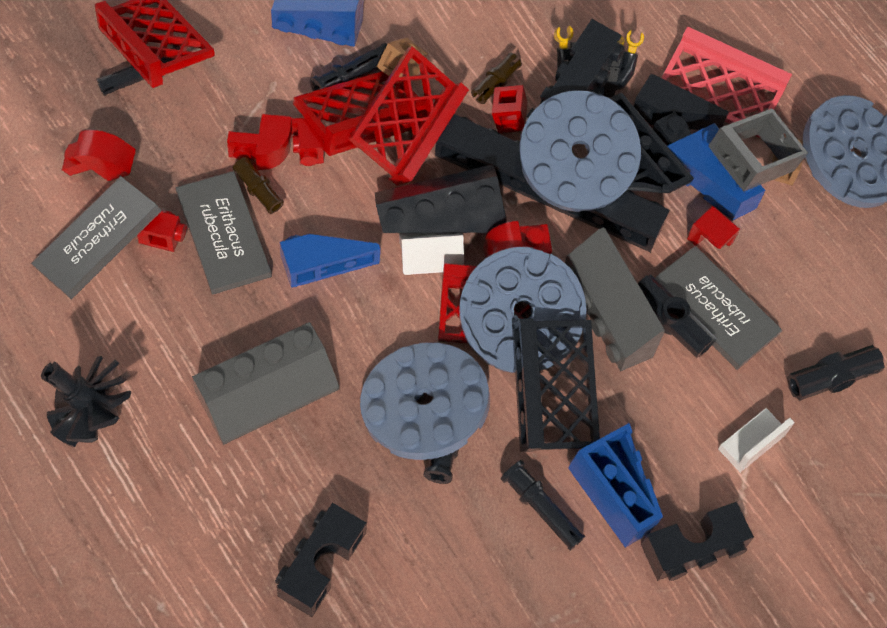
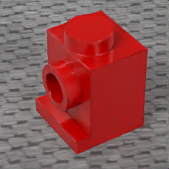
[492,85,528,133]
[291,118,324,166]
[137,210,187,252]

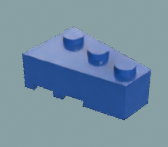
[271,0,364,47]
[667,123,766,221]
[568,423,663,548]

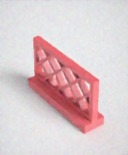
[661,27,792,138]

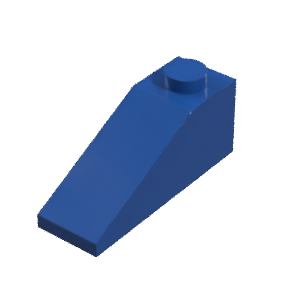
[280,234,380,288]

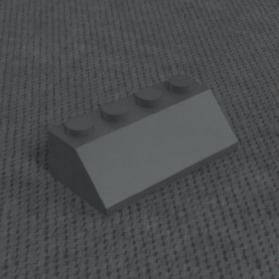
[565,228,665,371]
[192,322,339,445]

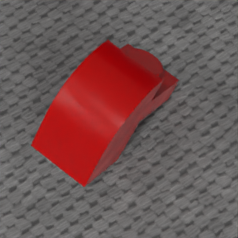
[227,114,292,170]
[61,130,136,181]
[483,221,552,259]

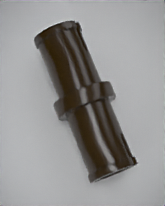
[471,52,522,104]
[233,157,284,214]

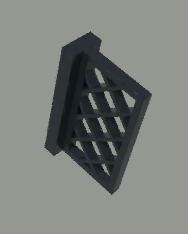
[512,319,600,452]

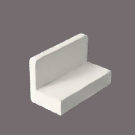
[399,233,464,275]
[718,408,795,473]

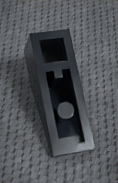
[633,73,729,130]

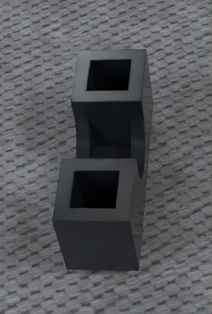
[641,501,754,581]
[275,502,367,617]

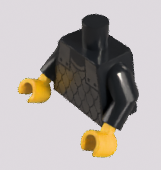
[554,26,644,98]

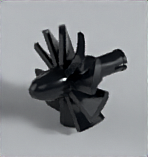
[41,356,131,447]

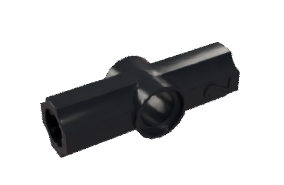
[638,274,717,358]
[787,345,885,401]

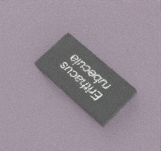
[175,171,272,295]
[31,176,162,300]
[655,246,782,370]

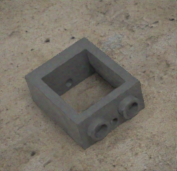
[708,108,808,192]

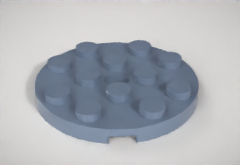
[519,90,641,212]
[803,95,887,208]
[459,247,586,373]
[360,343,490,460]

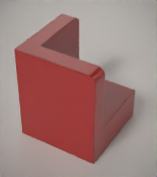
[687,206,740,249]

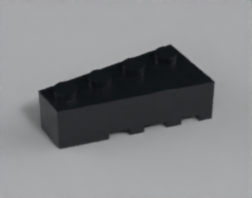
[526,19,626,118]
[375,164,507,233]

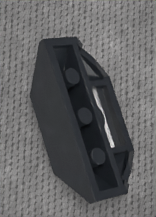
[609,92,694,193]

